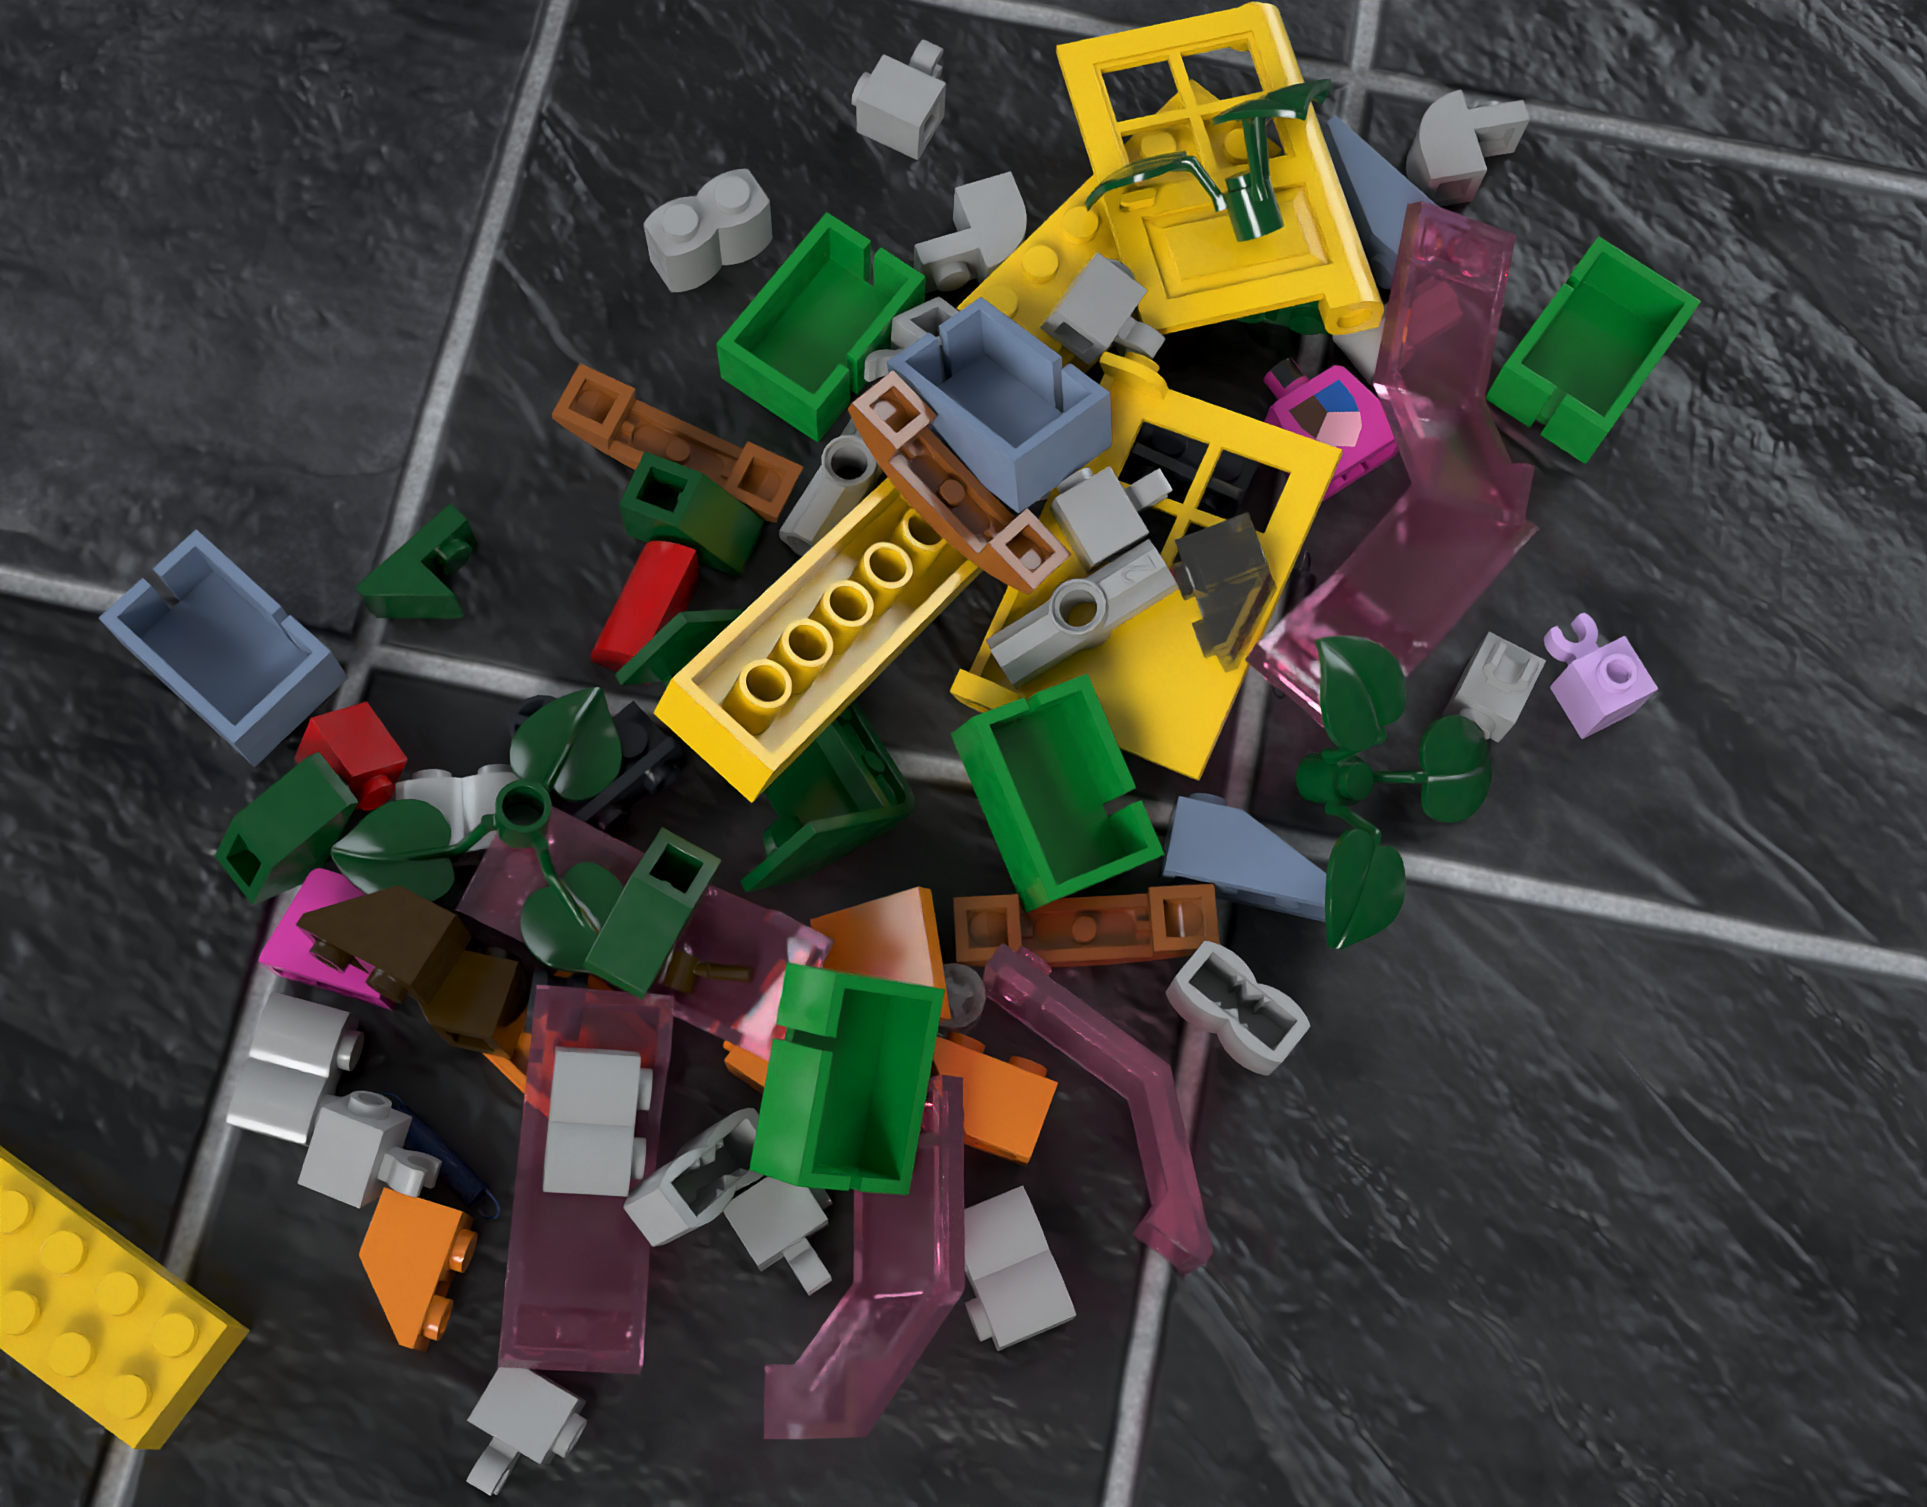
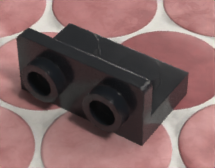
[1121,422,1260,522]
[549,700,685,843]

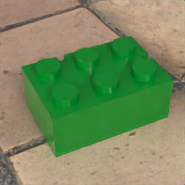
[716,212,926,443]
[1485,236,1701,464]
[951,673,1165,913]
[749,962,945,1195]

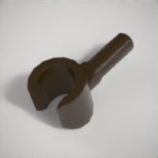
[656,950,755,996]

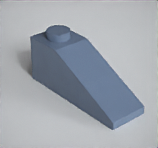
[1323,115,1464,297]
[1157,793,1326,922]

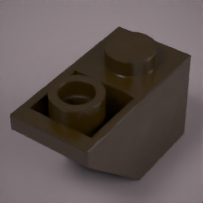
[296,885,472,1006]
[417,947,533,1059]

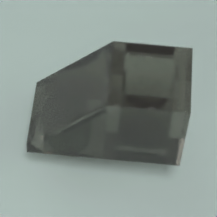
[1171,512,1277,673]

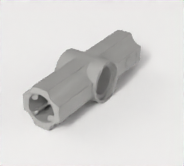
[779,385,884,557]
[986,539,1179,689]

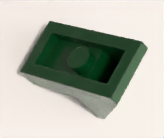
[355,503,478,619]

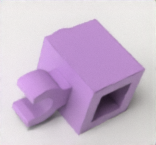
[1544,613,1658,739]

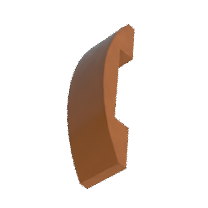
[552,363,803,523]
[848,370,1071,595]
[953,884,1220,968]

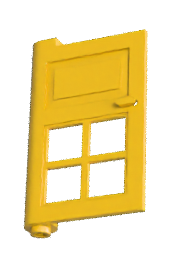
[1056,2,1384,335]
[950,351,1343,781]

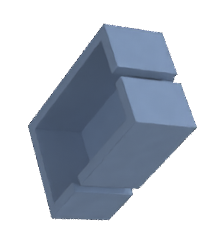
[887,297,1112,514]
[99,529,348,767]

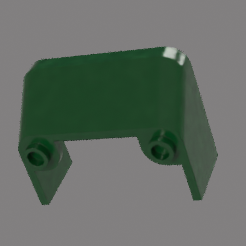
[615,609,916,893]

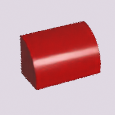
[590,541,702,685]

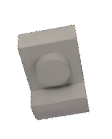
[1406,90,1530,207]
[914,171,1027,294]

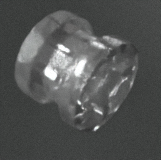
[937,963,986,1037]

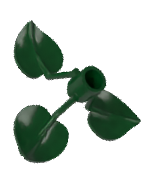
[1085,78,1333,242]
[1296,636,1492,949]
[331,687,624,975]

